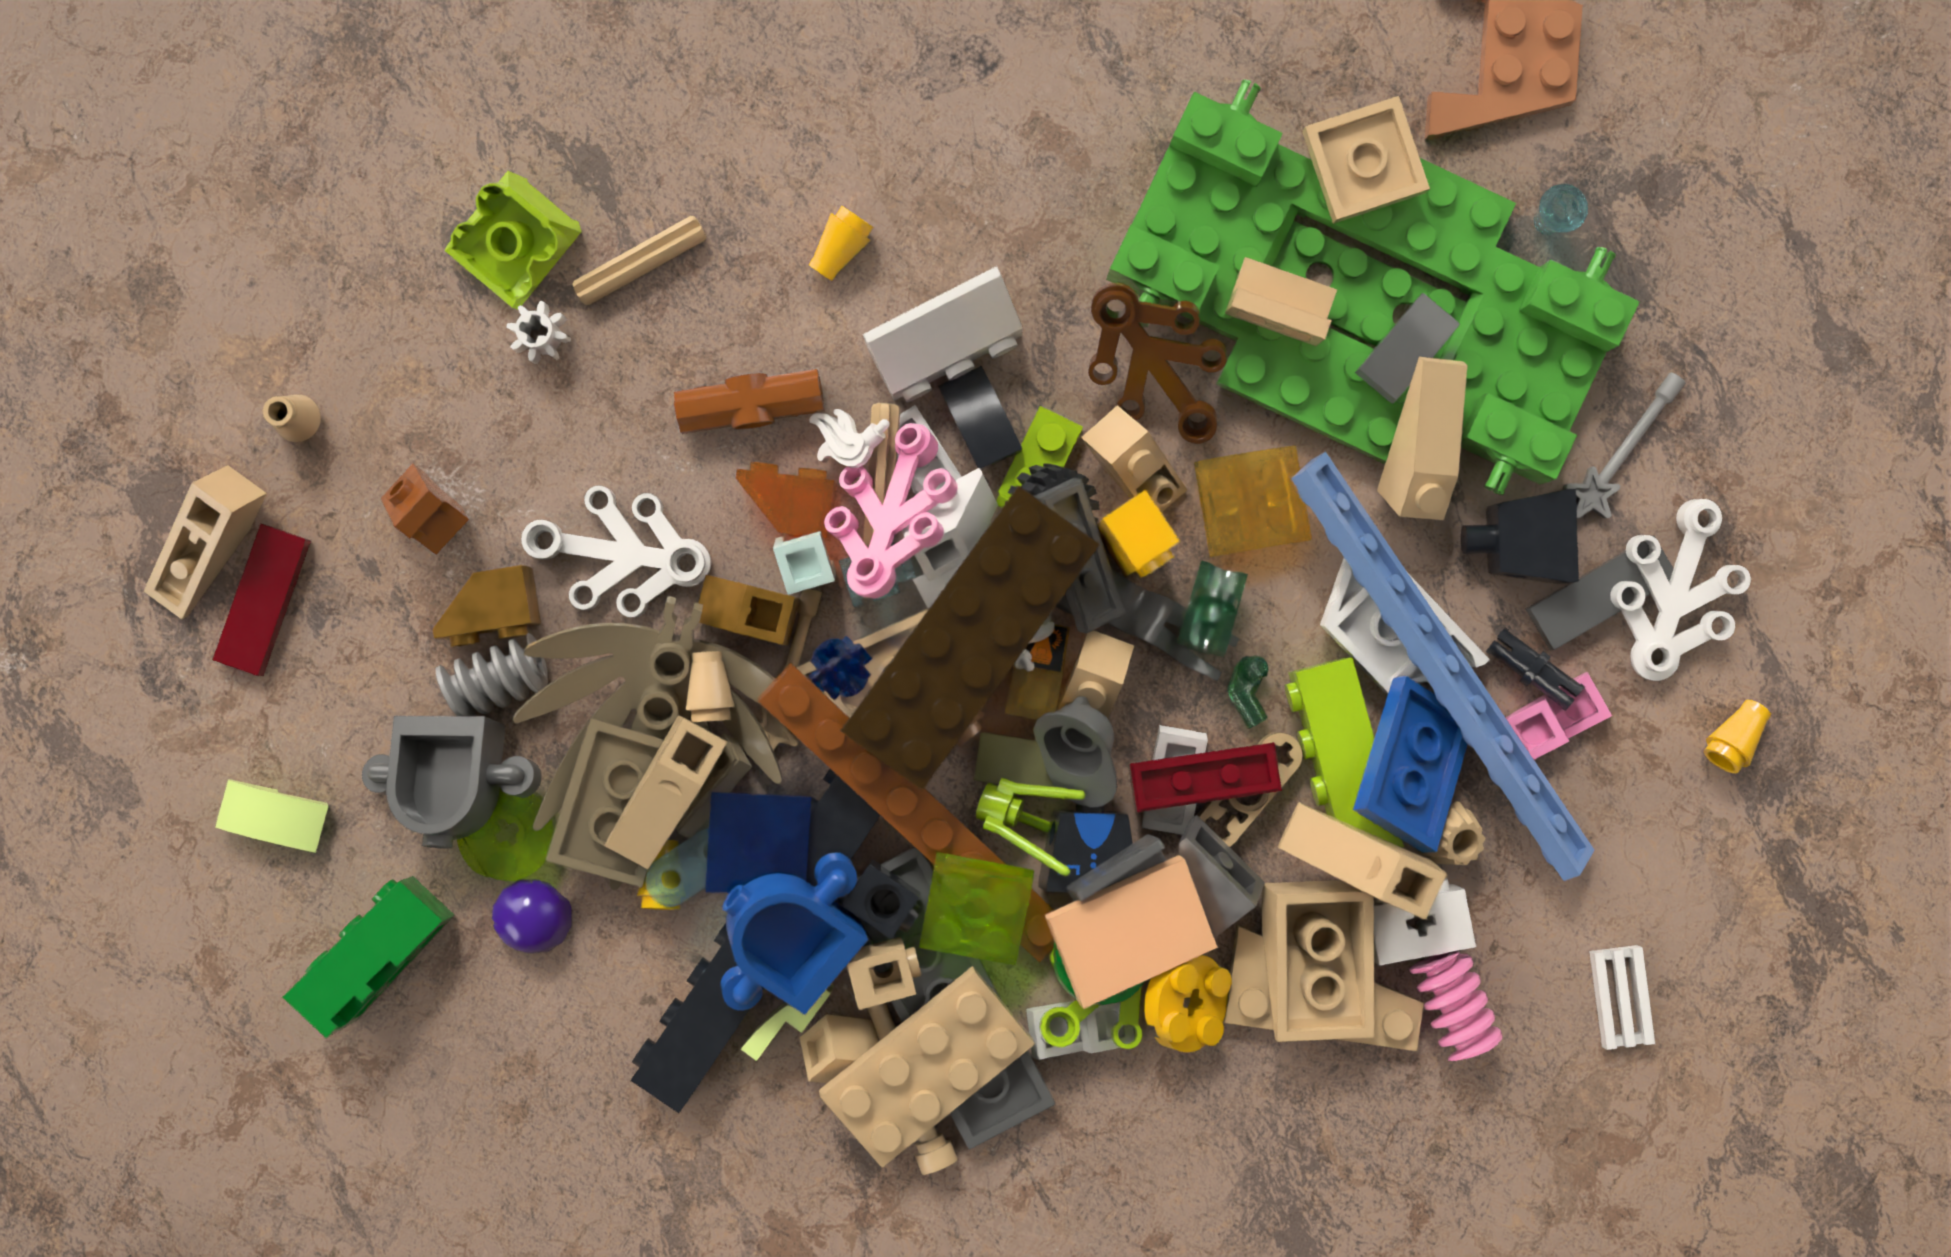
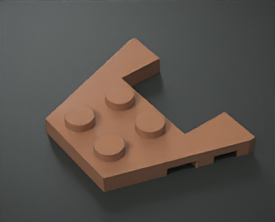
[1425,0,1583,140]

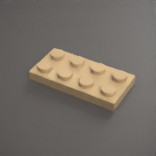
[819,966,1035,1168]

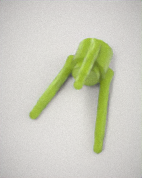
[976,778,1086,876]

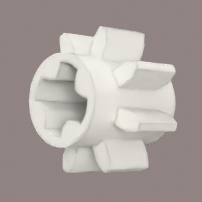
[506,301,571,364]

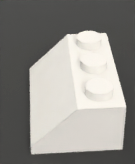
[863,266,1023,402]

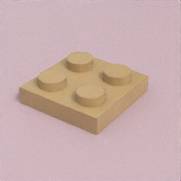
[1302,96,1430,224]

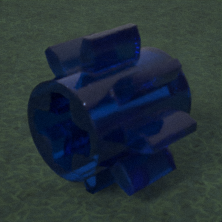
[809,636,872,700]

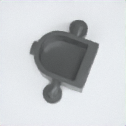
[362,716,542,849]

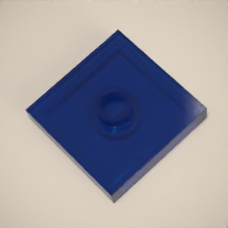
[705,791,811,893]

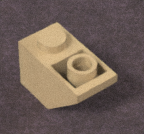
[1081,405,1187,513]
[1056,630,1134,718]

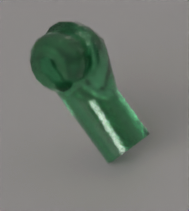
[1227,655,1269,729]

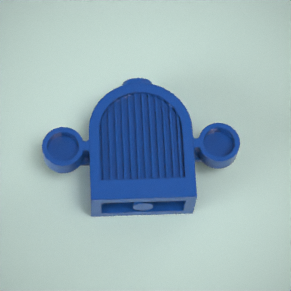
[721,853,868,1015]

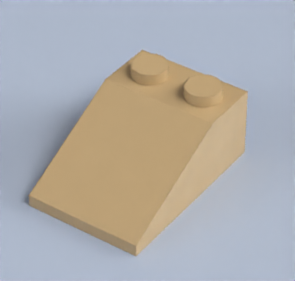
[1262,880,1374,1042]

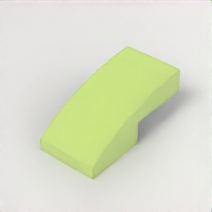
[215,779,328,853]
[741,984,834,1061]

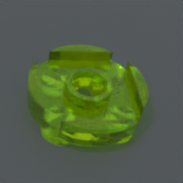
[457,788,557,881]

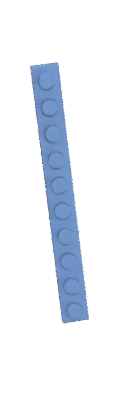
[1291,452,1595,881]

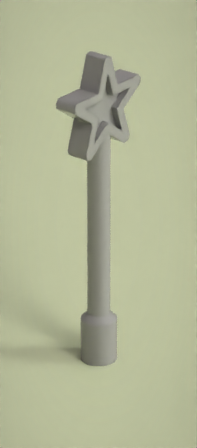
[1563,373,1686,519]

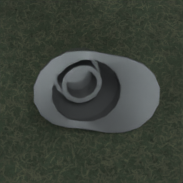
[1033,696,1118,808]

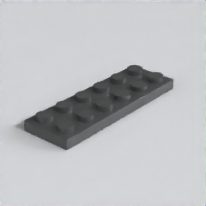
[837,847,1055,1150]

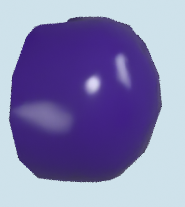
[491,879,572,953]

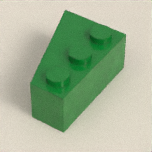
[282,876,455,1038]

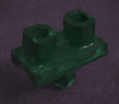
[1177,560,1248,658]

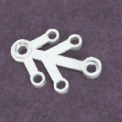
[521,486,711,618]
[1610,499,1751,681]

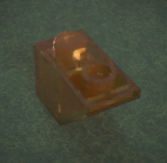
[736,462,837,541]

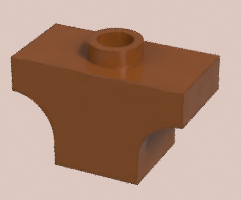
[380,463,469,555]

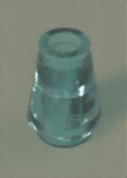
[1533,184,1588,235]

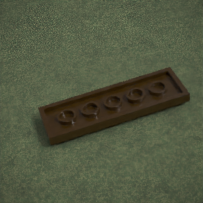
[840,485,1100,791]

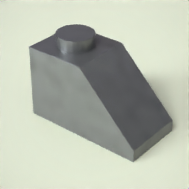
[1179,815,1265,938]

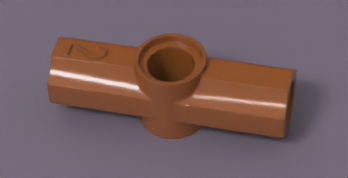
[674,369,825,434]

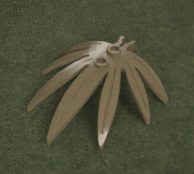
[513,596,782,890]

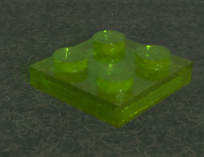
[919,852,1034,965]

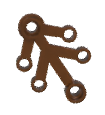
[1088,283,1227,444]

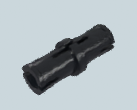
[1486,627,1585,711]

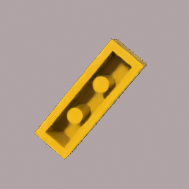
[1097,490,1179,578]

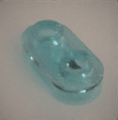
[646,828,737,907]

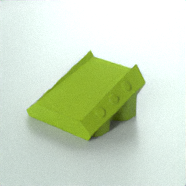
[445,171,582,310]

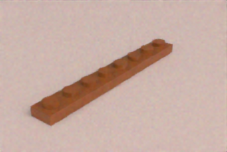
[757,663,1055,963]

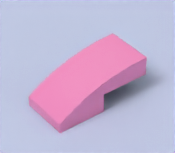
[1506,672,1612,759]

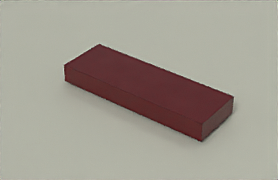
[212,523,311,676]
[1128,742,1282,813]

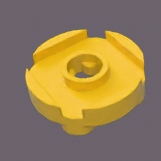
[1144,955,1232,1053]

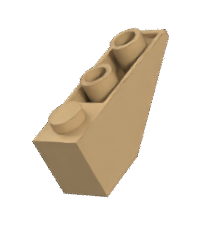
[604,715,727,869]
[1277,802,1447,920]

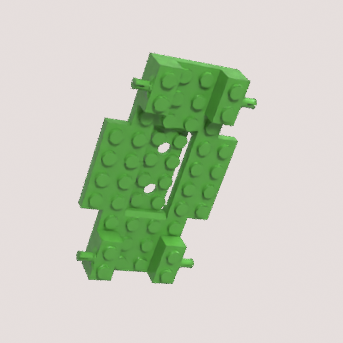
[1106,79,1640,495]

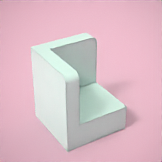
[773,531,836,595]

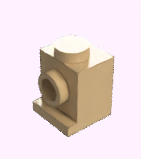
[847,937,921,1010]

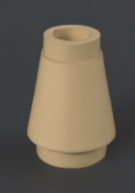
[263,394,321,442]
[686,651,735,722]

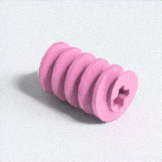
[1409,950,1502,1061]

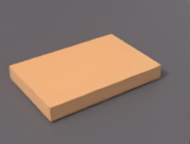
[1045,855,1217,1009]

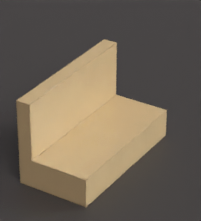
[1225,257,1337,346]

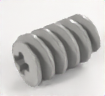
[435,633,548,716]

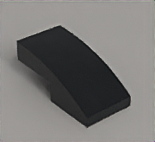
[938,366,1023,470]

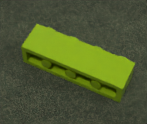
[1285,657,1404,847]

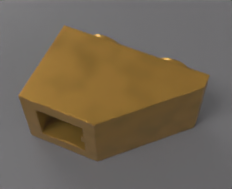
[433,565,541,647]
[698,575,800,645]

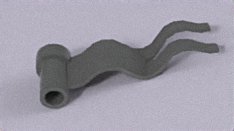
[1055,570,1240,681]

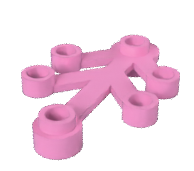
[825,423,958,598]

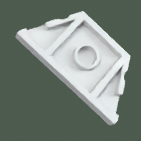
[1320,558,1490,694]

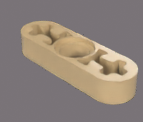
[1197,732,1302,847]

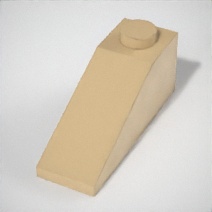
[1377,357,1467,520]
[143,465,267,619]

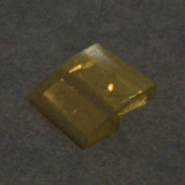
[1194,445,1312,557]

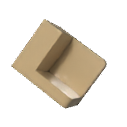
[799,1014,878,1083]

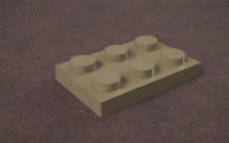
[546,718,664,888]

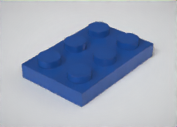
[1353,676,1468,853]

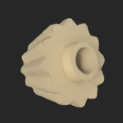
[1420,801,1486,865]

